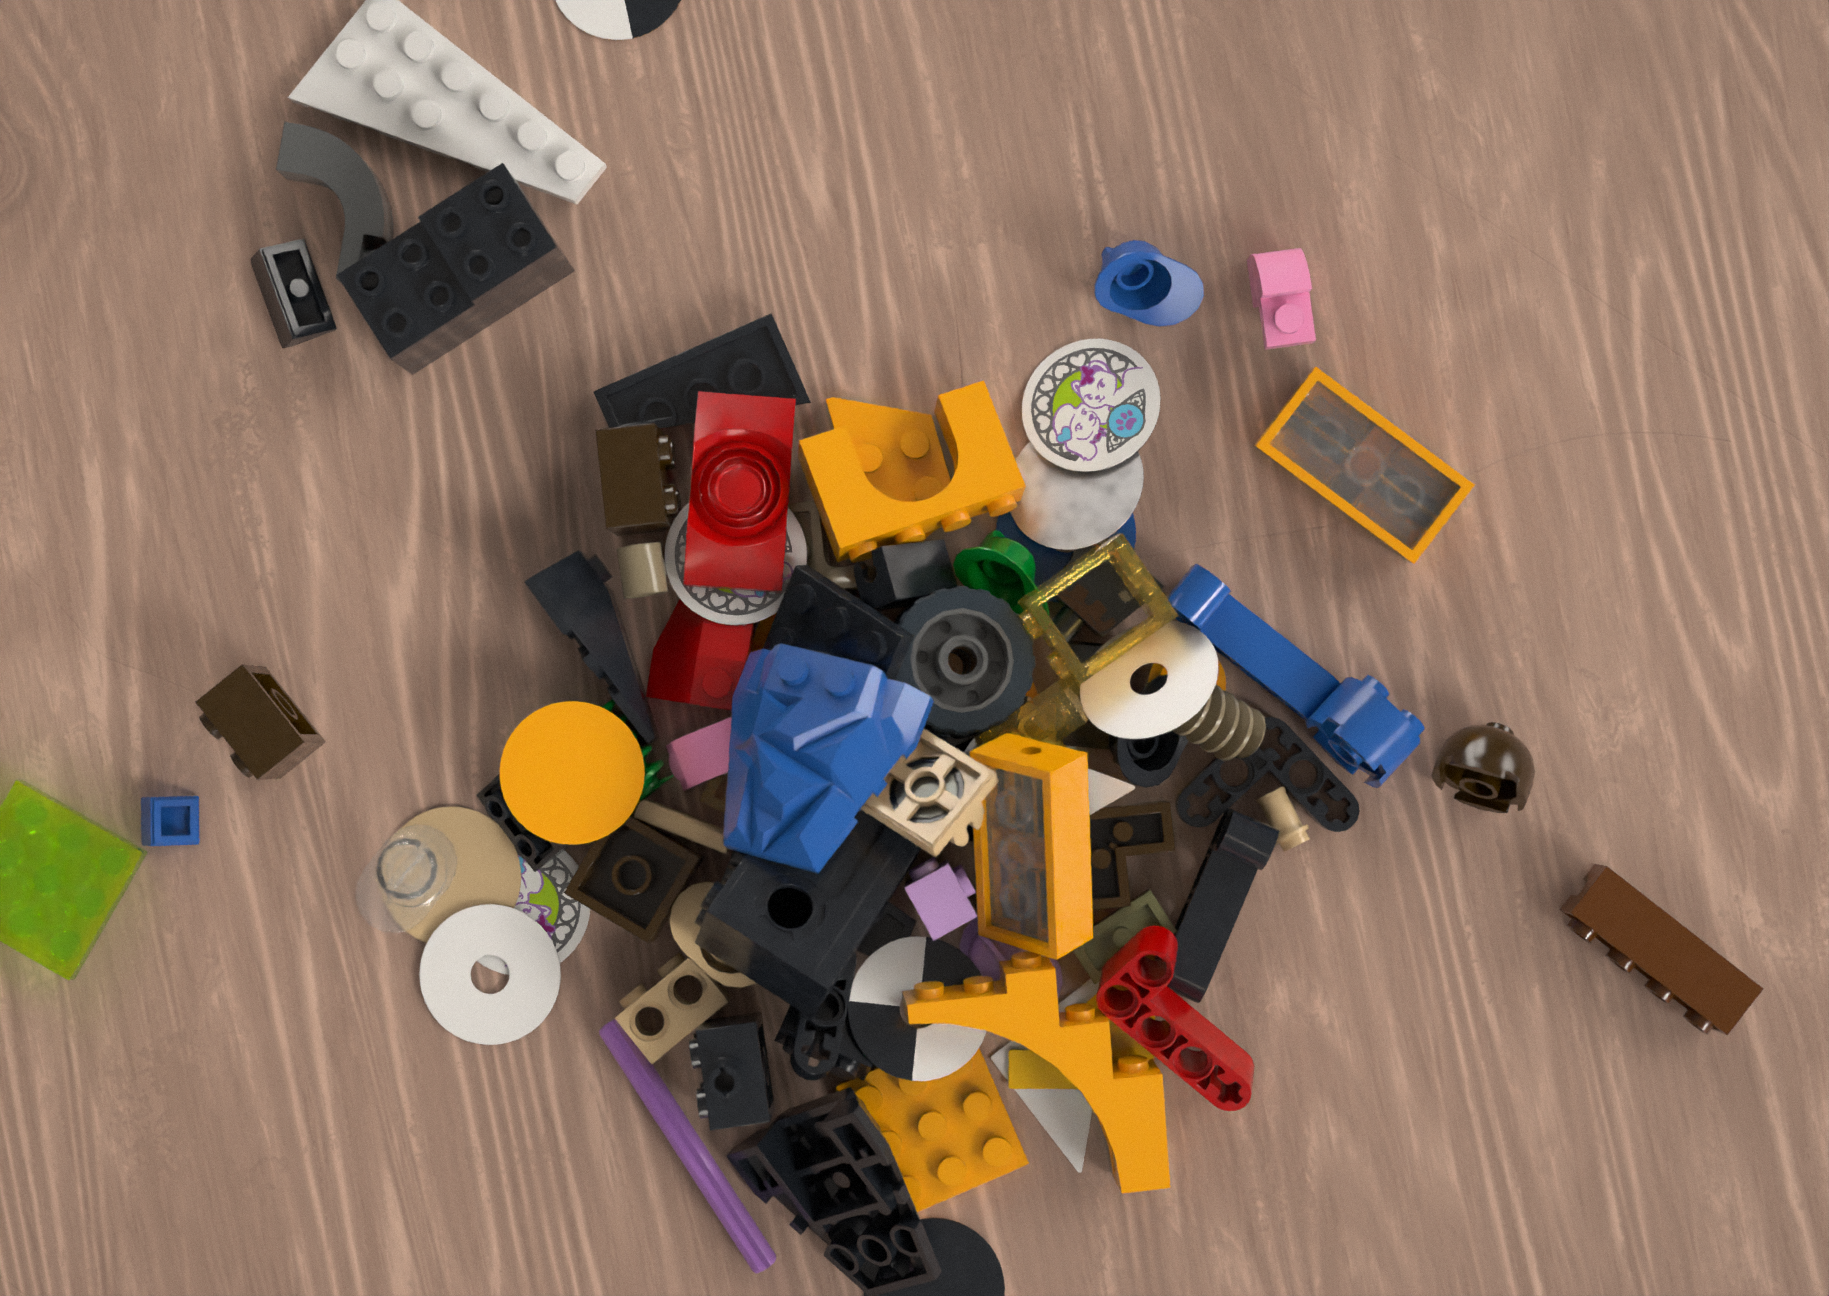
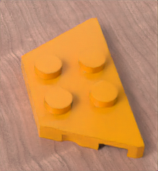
[826,397,951,569]

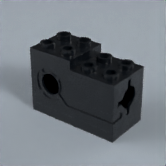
[337,163,575,375]
[694,809,922,1019]

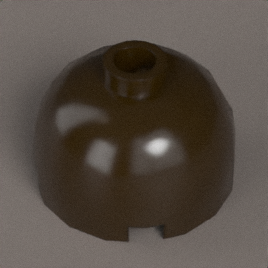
[1431,722,1535,813]

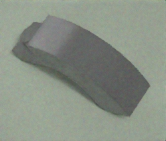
[276,122,394,283]

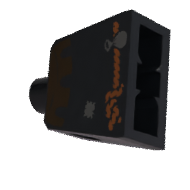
[1046,537,1164,646]

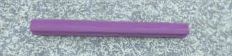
[599,1019,776,1273]

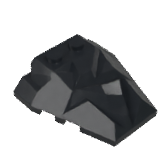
[726,1087,942,1296]

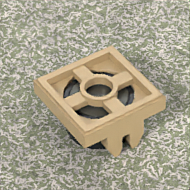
[861,729,998,857]

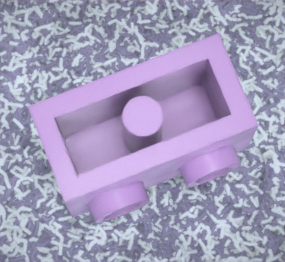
[904,857,977,941]

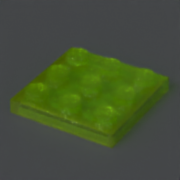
[0,780,148,981]

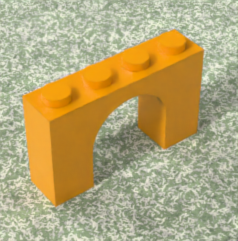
[798,380,1026,563]

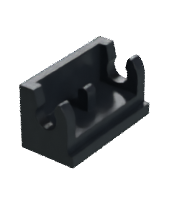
[854,539,957,611]

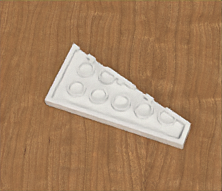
[288,0,607,204]

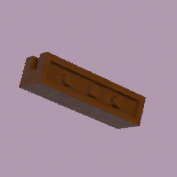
[1560,864,1764,1035]

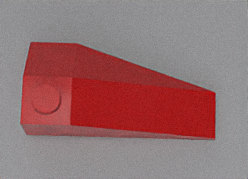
[646,599,756,711]

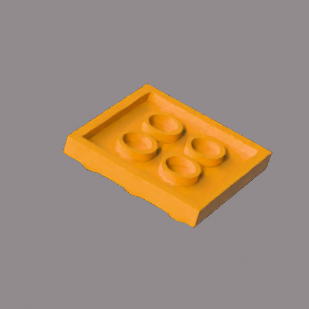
[836,1047,1029,1212]

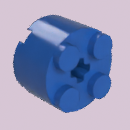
[1306,675,1425,788]

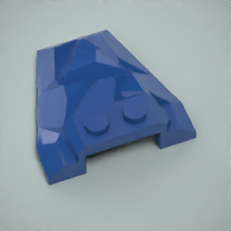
[723,644,934,873]

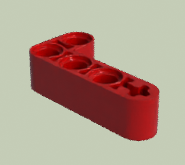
[1096,925,1255,1112]

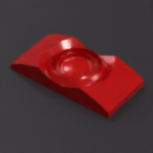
[683,391,796,593]

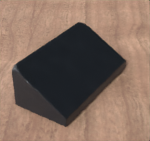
[250,239,337,348]

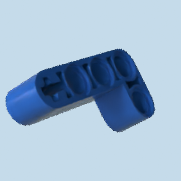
[1161,564,1341,720]

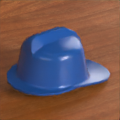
[1094,240,1204,327]

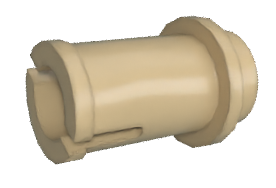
[1256,786,1310,852]

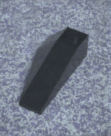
[525,550,660,743]

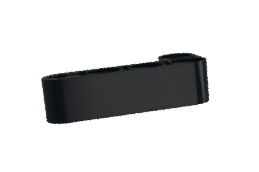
[1161,808,1279,1003]

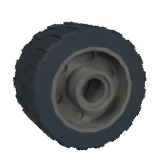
[894,586,1035,739]

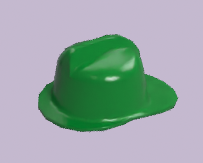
[953,530,1050,636]

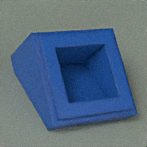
[141,796,199,846]

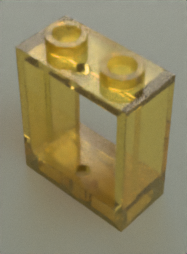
[1018,533,1178,684]

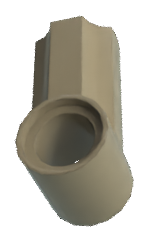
[616,542,670,599]

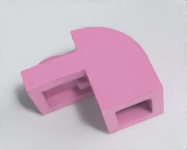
[1247,248,1316,350]
[666,717,732,791]

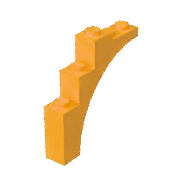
[902,951,1170,1194]

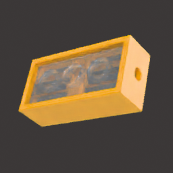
[1254,367,1475,564]
[970,733,1093,960]

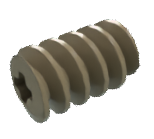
[1173,685,1266,761]

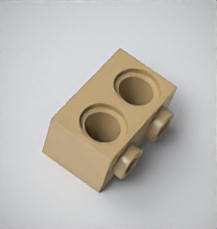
[615,952,732,1064]

